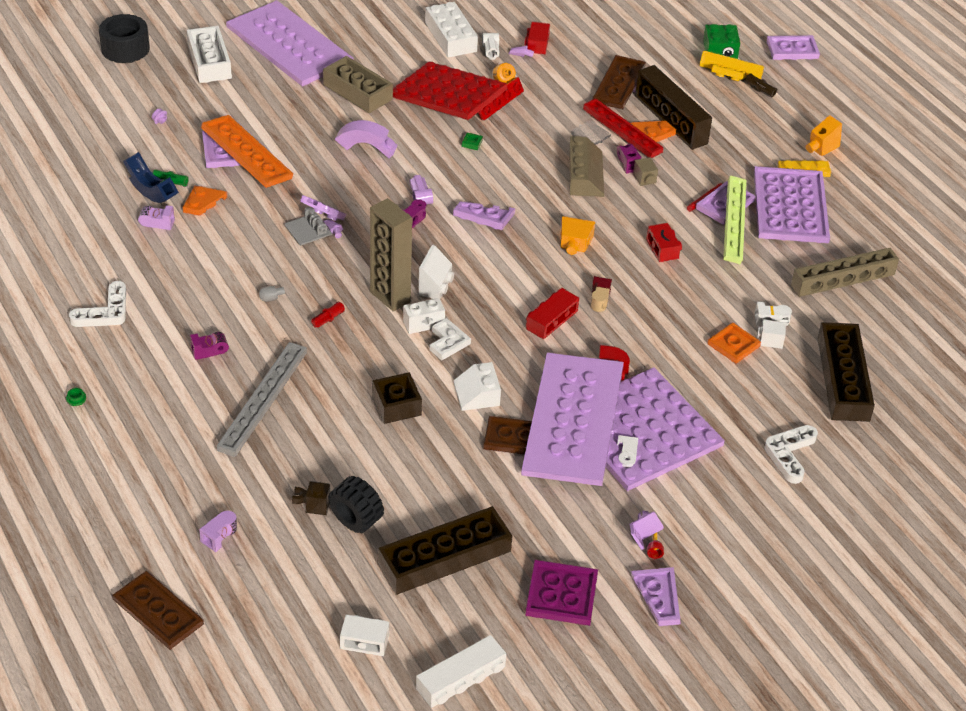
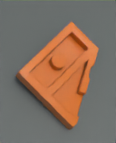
[631,121,676,142]
[183,185,227,216]

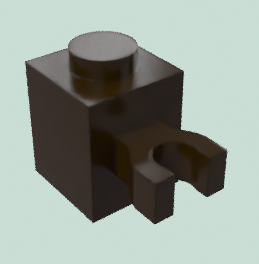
[292,481,330,516]

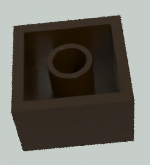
[372,372,422,424]

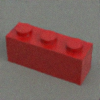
[526,288,579,340]

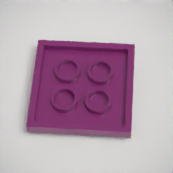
[525,560,598,626]

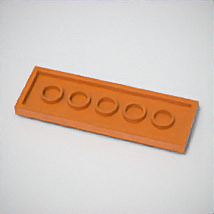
[201,115,294,188]

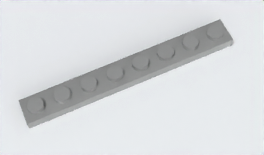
[217,342,307,457]

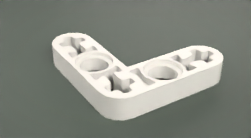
[69,281,127,327]
[765,425,818,484]

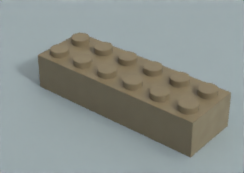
[370,198,413,312]

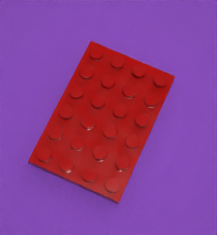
[393,62,507,120]

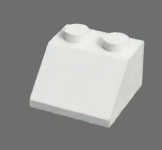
[419,245,454,299]
[454,362,501,411]

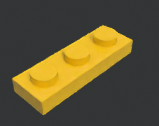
[777,160,831,177]

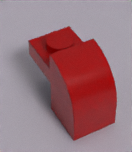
[599,345,630,381]

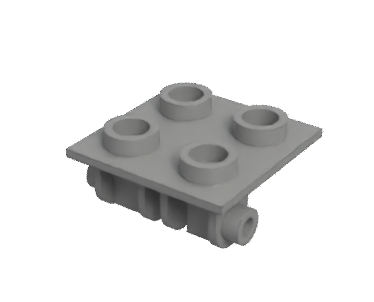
[284,207,332,246]

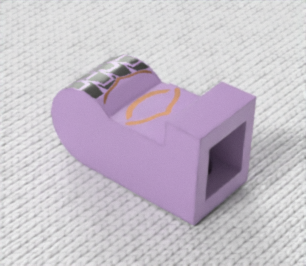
[138,205,175,230]
[199,511,237,552]

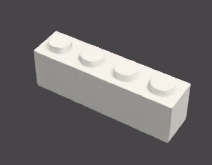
[416,635,506,708]

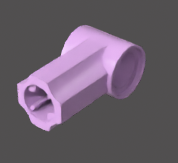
[410,175,433,204]

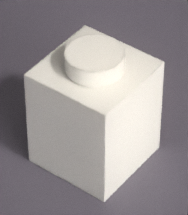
[757,320,786,349]

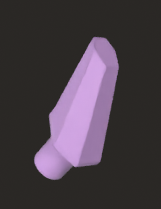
[508,46,534,57]
[323,219,343,238]

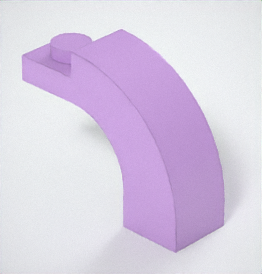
[335,120,398,158]

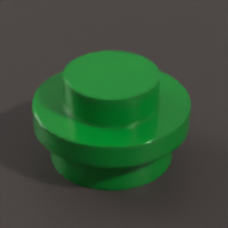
[66,388,87,406]

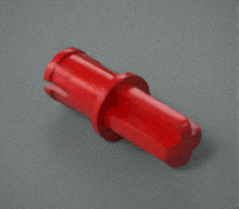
[311,301,345,328]

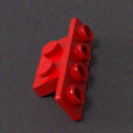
[478,77,524,120]

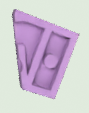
[300,195,346,221]

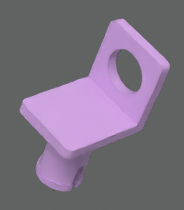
[629,511,664,550]

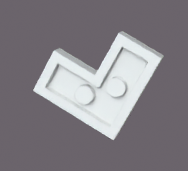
[429,318,471,361]

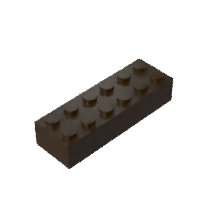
[635,65,712,150]
[817,322,875,422]
[378,506,513,595]

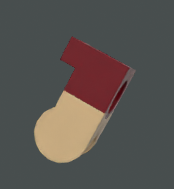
[591,276,612,312]

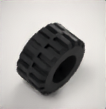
[328,476,384,533]

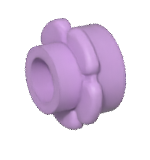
[152,108,167,124]

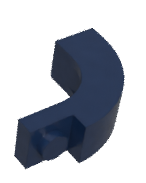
[123,152,179,203]

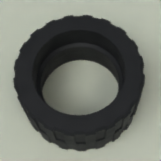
[99,14,150,63]

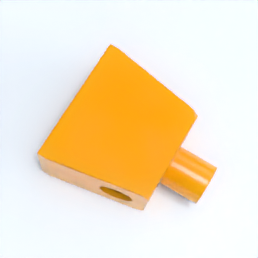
[805,115,842,156]
[561,216,595,255]

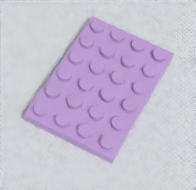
[754,166,830,243]

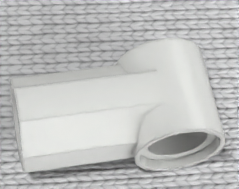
[482,33,500,60]

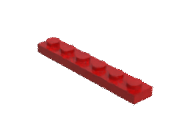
[583,98,664,158]

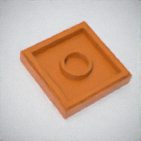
[708,322,761,364]

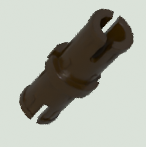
[745,73,778,97]

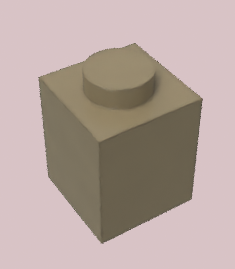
[633,157,658,186]

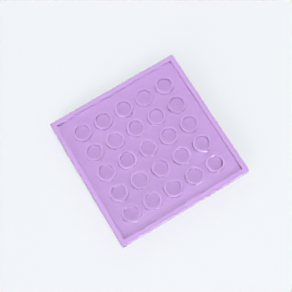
[606,367,725,491]

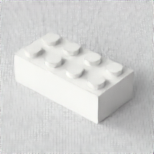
[425,2,478,58]
[187,26,232,83]

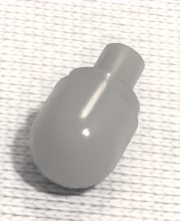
[259,286,285,302]

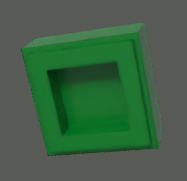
[462,132,483,150]

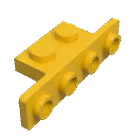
[700,51,764,81]

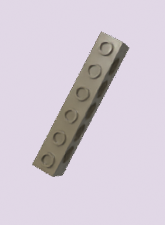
[791,248,899,297]

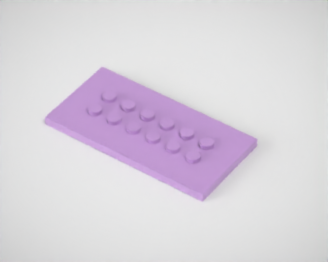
[226,0,353,86]
[521,353,624,486]

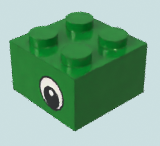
[703,24,741,59]

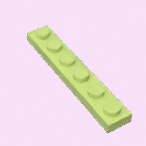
[723,176,747,264]

